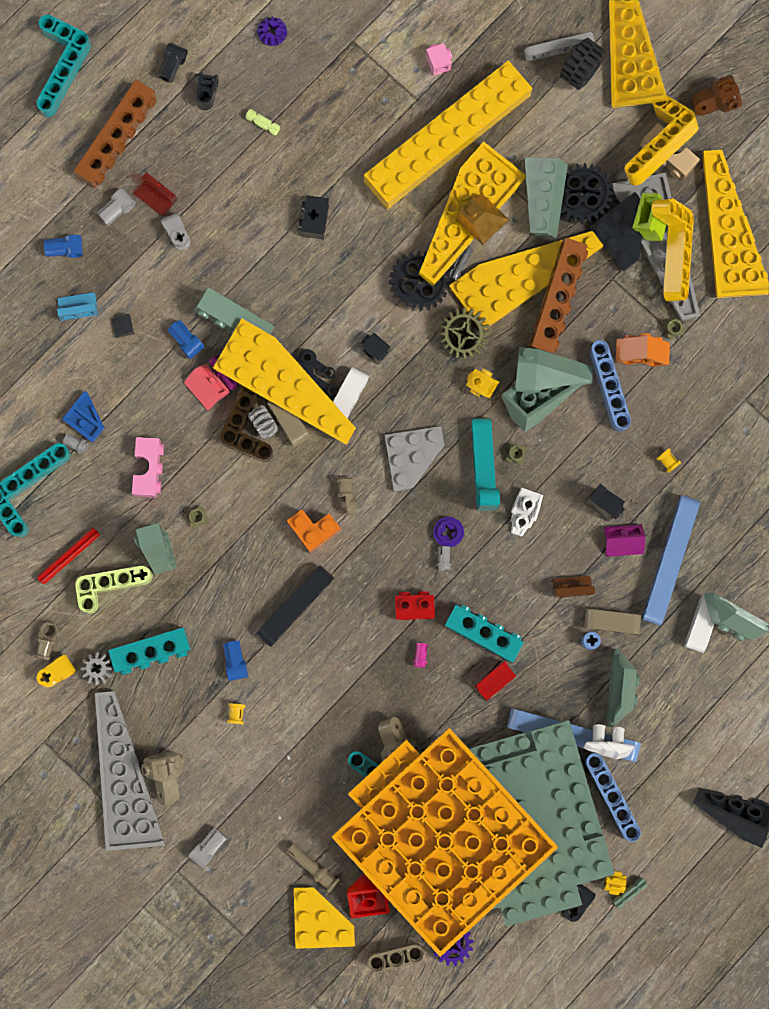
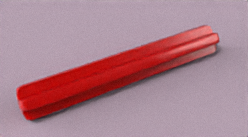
[37,528,100,585]

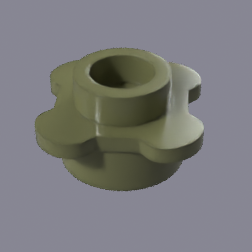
[663,318,685,339]
[506,443,527,464]
[186,506,208,528]

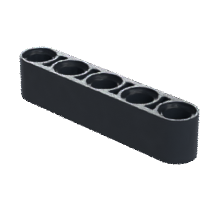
[256,565,334,647]

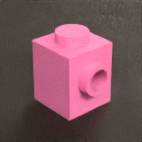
[426,43,452,76]

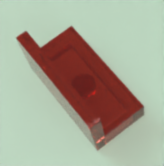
[134,172,177,216]

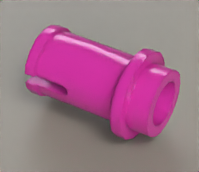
[412,643,428,668]

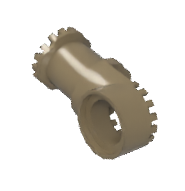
[336,477,356,515]
[34,622,59,661]

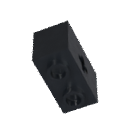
[298,195,329,240]

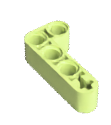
[75,566,153,613]

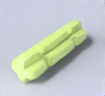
[246,109,280,135]

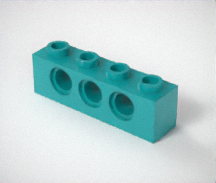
[444,604,524,663]
[108,627,192,676]

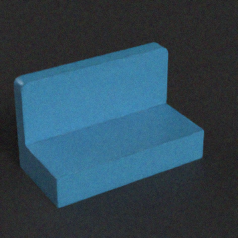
[57,292,99,321]

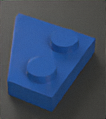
[62,391,105,443]

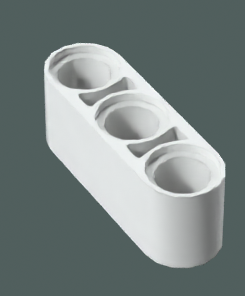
[333,367,370,418]
[684,595,714,653]

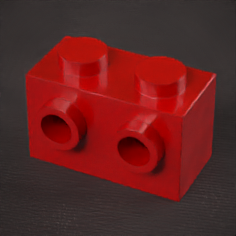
[395,591,435,620]

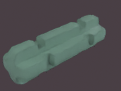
[612,877,647,908]

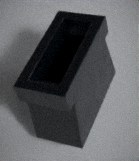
[584,484,625,521]

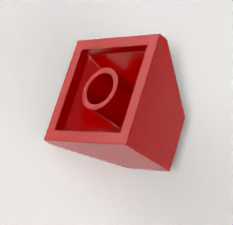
[347,873,390,919]

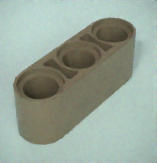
[266,400,310,447]
[584,609,641,635]
[368,942,424,972]

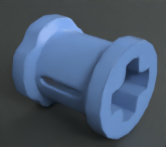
[581,632,601,650]

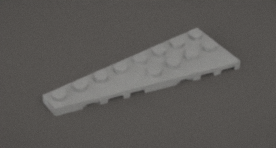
[612,173,700,321]
[95,691,165,851]

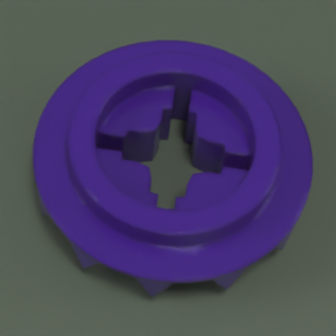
[257,16,287,46]
[433,517,464,547]

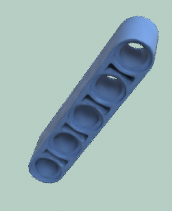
[589,340,631,432]
[584,753,641,842]

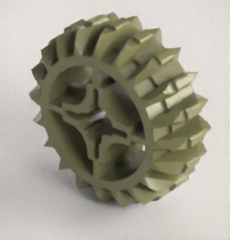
[439,307,491,359]

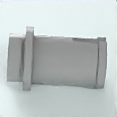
[63,434,89,454]
[436,546,452,571]

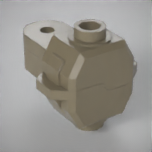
[378,717,421,761]
[142,751,184,805]

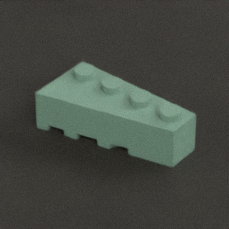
[525,157,568,238]
[193,287,274,334]
[134,523,177,574]

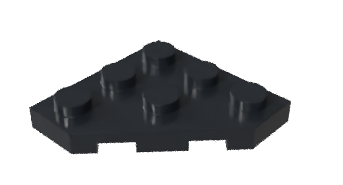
[590,192,643,272]

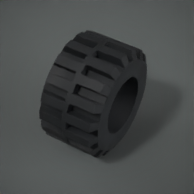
[560,37,606,90]

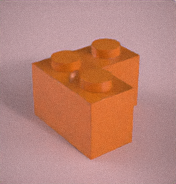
[616,333,670,367]
[287,509,341,554]

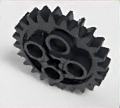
[560,163,614,224]
[389,251,450,312]

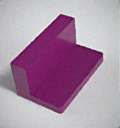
[604,524,645,557]

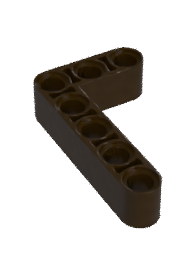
[220,386,273,462]

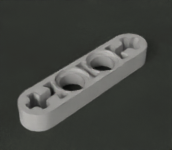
[524,32,595,61]

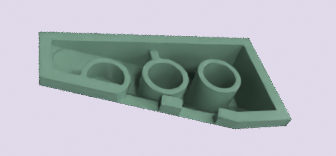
[515,347,593,393]
[501,386,580,432]

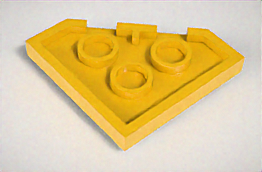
[294,887,355,949]

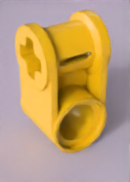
[37,655,76,687]

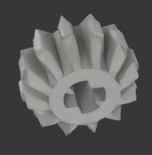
[248,405,278,439]
[80,652,114,685]

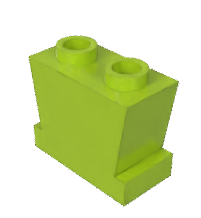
[633,193,667,241]

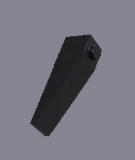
[693,788,769,848]

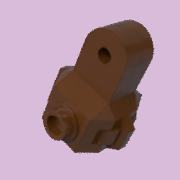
[690,75,742,116]

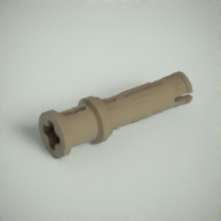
[286,843,340,893]

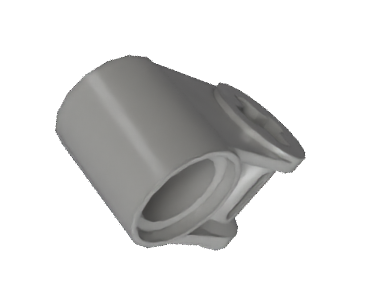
[160,212,190,251]

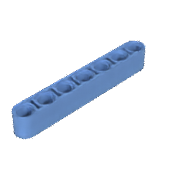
[642,495,700,626]
[507,709,641,762]

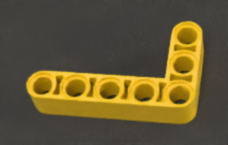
[624,95,699,186]
[652,198,694,302]

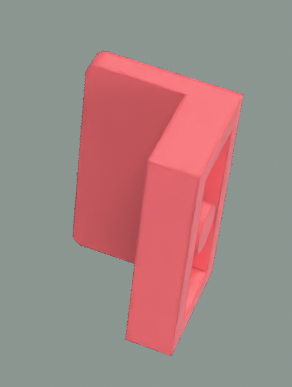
[184,364,230,410]

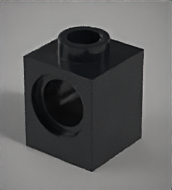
[361,333,391,365]

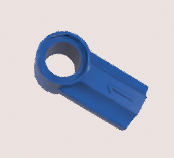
[44,235,83,258]
[168,320,205,359]
[223,641,248,681]

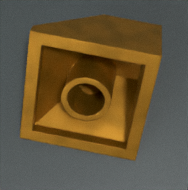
[456,194,509,245]

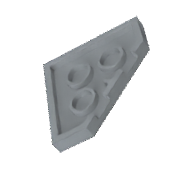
[385,426,444,492]

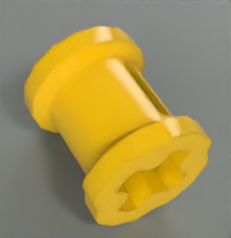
[656,448,681,473]
[226,703,246,725]

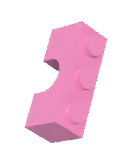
[132,437,164,498]

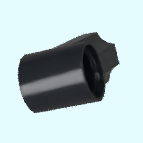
[157,43,188,83]

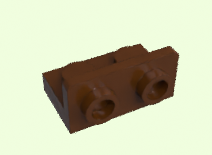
[552,576,595,598]

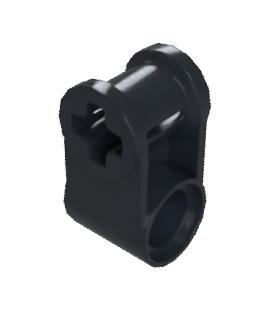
[196,72,219,111]
[562,884,596,922]

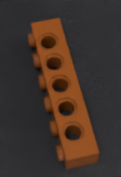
[74,80,157,188]
[528,238,588,354]

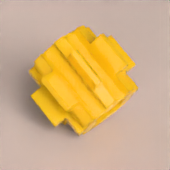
[604,870,626,895]

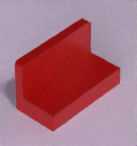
[474,661,516,701]

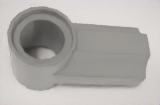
[97,188,136,226]
[188,828,227,869]

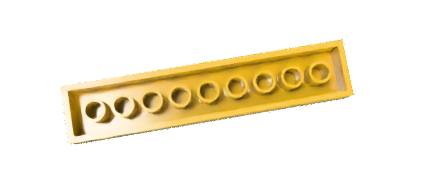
[364,60,532,210]

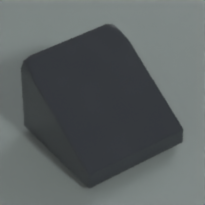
[112,314,135,338]

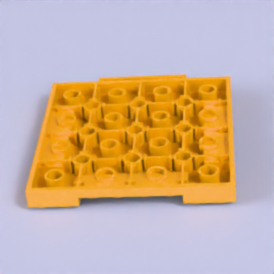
[332,727,558,957]

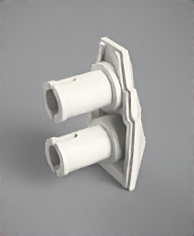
[510,488,543,536]
[584,724,634,760]

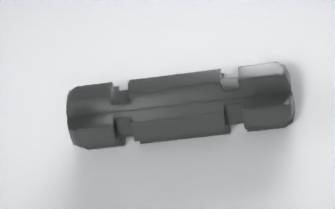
[448,246,473,280]

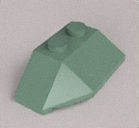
[704,592,769,641]
[606,649,639,727]

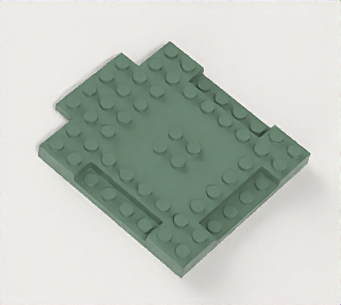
[469,720,615,927]

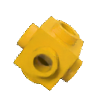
[466,368,499,398]

